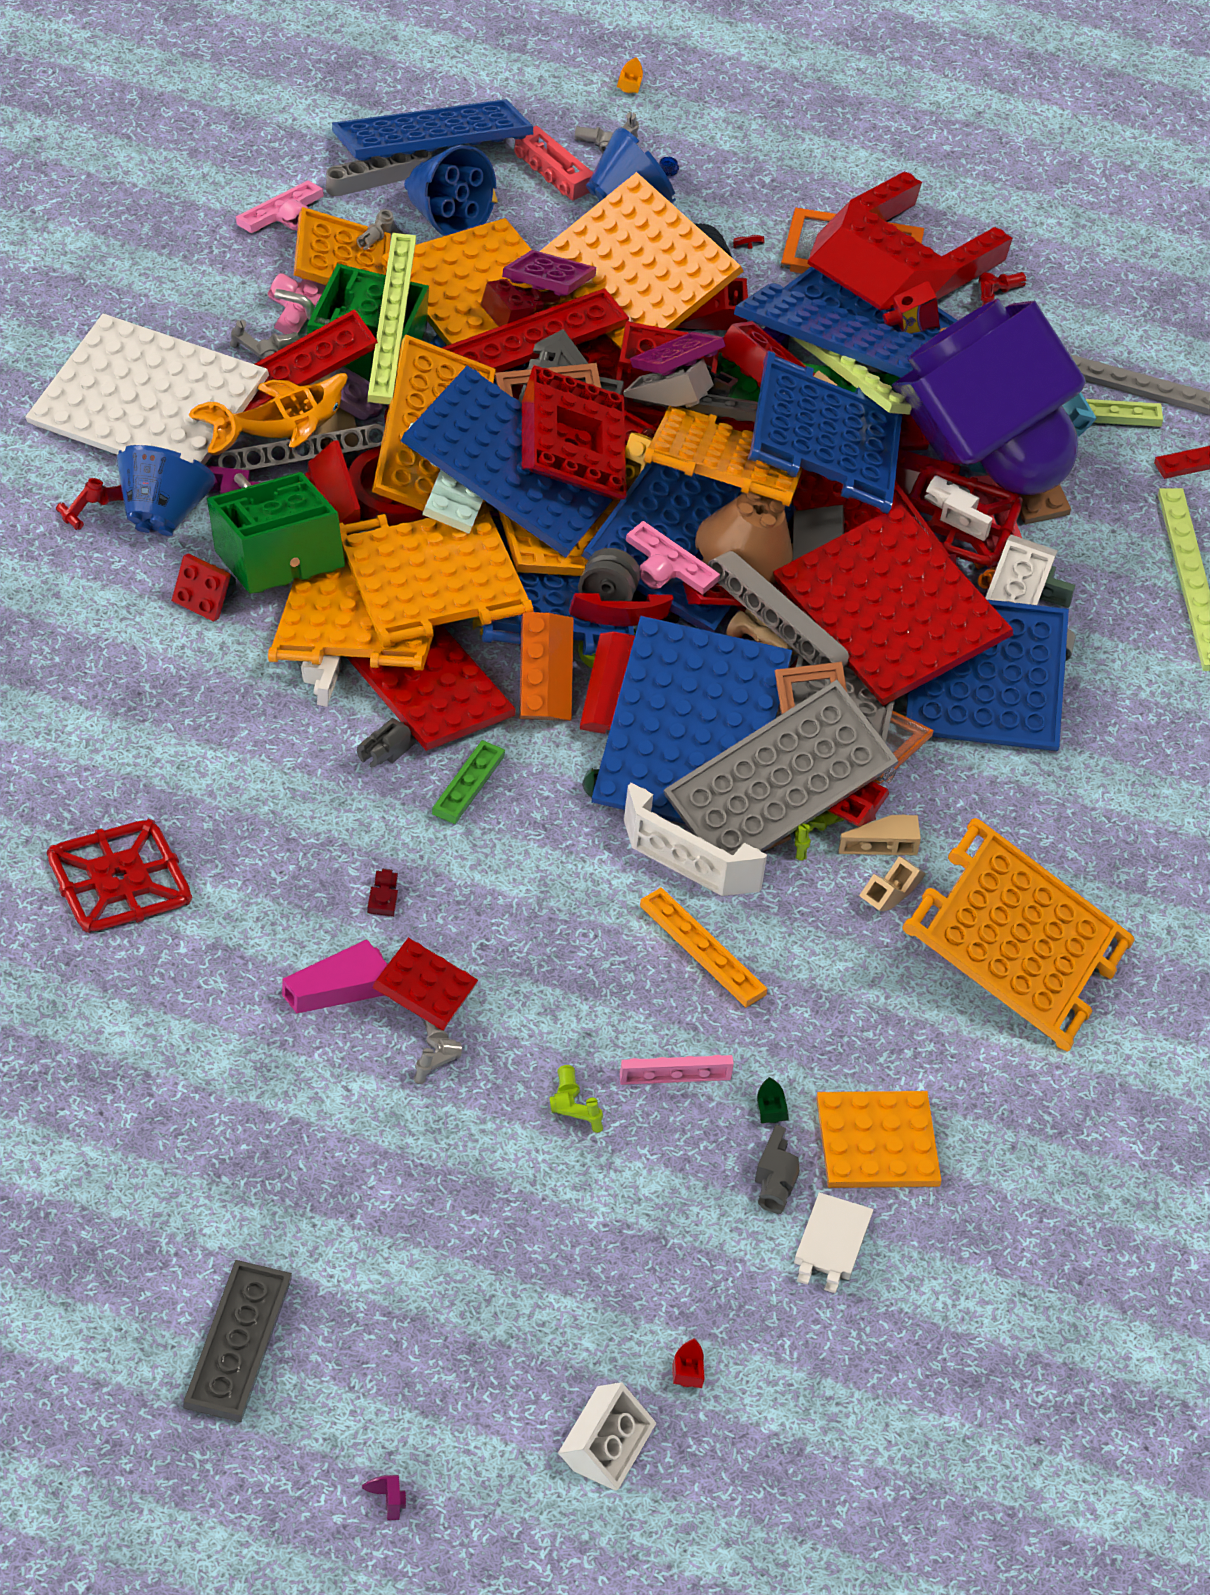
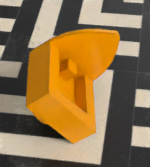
[617,57,643,93]

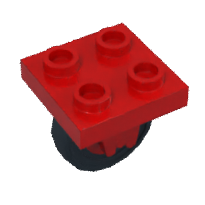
[171,553,236,622]

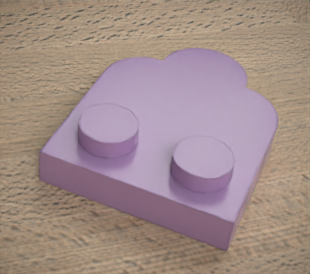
[330,366,382,420]

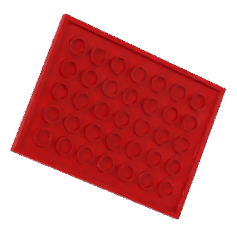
[773,504,1013,706]

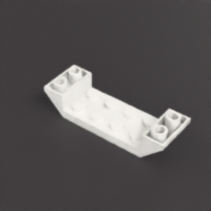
[986,534,1058,605]
[624,783,767,896]

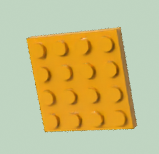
[293,207,391,285]
[816,1091,941,1188]

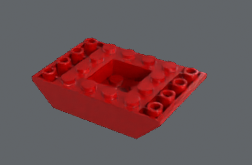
[522,365,626,500]

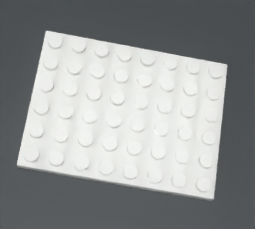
[26,314,269,465]

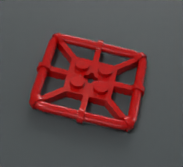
[907,466,1023,568]
[46,818,193,933]

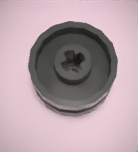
[578,548,641,601]

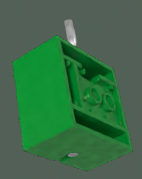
[274,263,429,382]
[207,472,345,594]

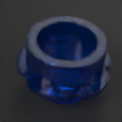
[659,157,679,176]

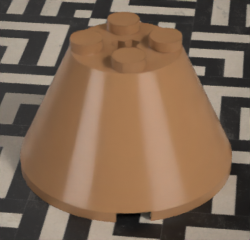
[695,492,793,585]

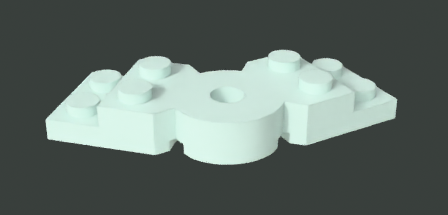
[409,422,483,533]

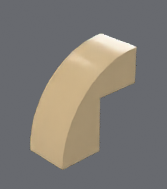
[859,856,926,911]

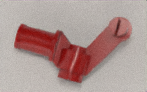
[979,272,1027,306]
[56,478,124,530]

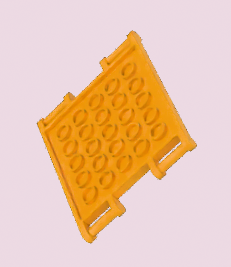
[643,406,803,506]
[339,500,534,647]
[268,552,436,670]
[902,818,1135,1052]

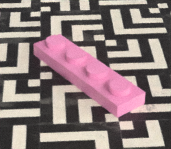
[619,1055,734,1085]

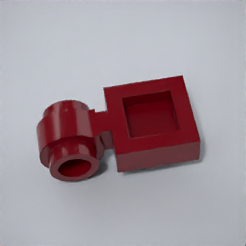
[367,868,398,917]

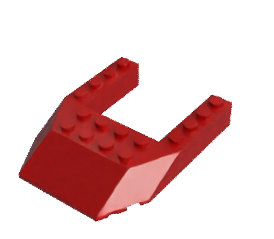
[807,171,1013,310]

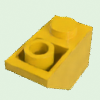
[625,433,652,486]

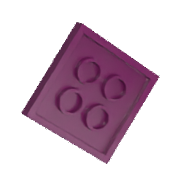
[502,250,597,296]
[630,332,725,376]

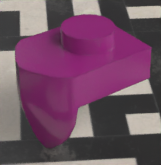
[362,1475,406,1520]

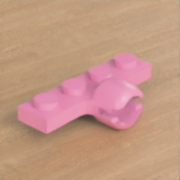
[236,180,324,233]
[268,273,326,334]
[626,521,720,595]

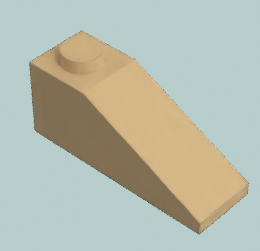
[838,814,921,855]

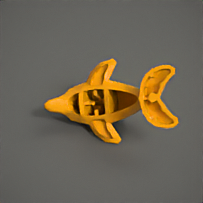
[189,373,348,455]

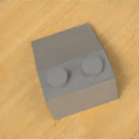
[623,358,714,407]

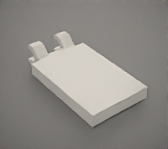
[794,1192,873,1293]

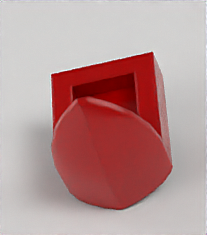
[672,1338,705,1388]

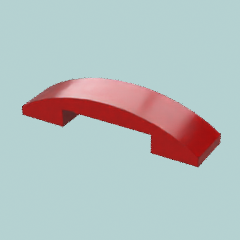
[569,593,673,626]

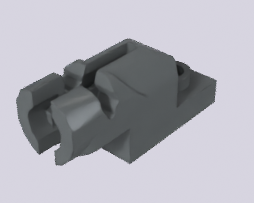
[357,718,418,767]
[755,1124,800,1214]

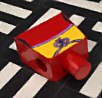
[883,281,940,334]

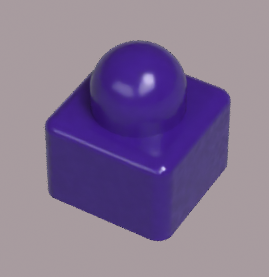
[891,299,1085,495]

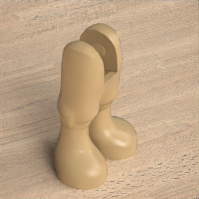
[726,608,798,655]

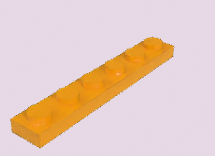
[640,887,768,1008]

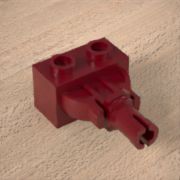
[480,279,560,327]

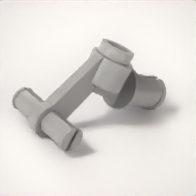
[575,112,639,153]
[357,209,407,250]
[230,319,300,360]
[414,1020,462,1084]

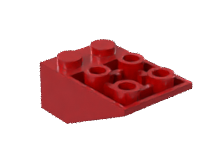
[675,278,748,330]

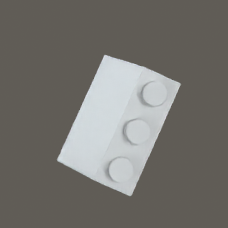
[558,1382,656,1491]

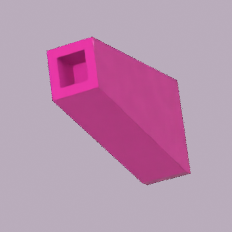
[282,939,388,1013]

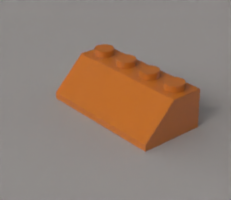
[519,612,574,721]

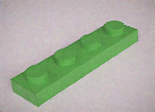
[432,740,505,824]

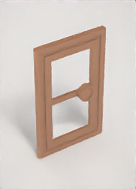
[495,363,601,397]
[775,662,847,714]

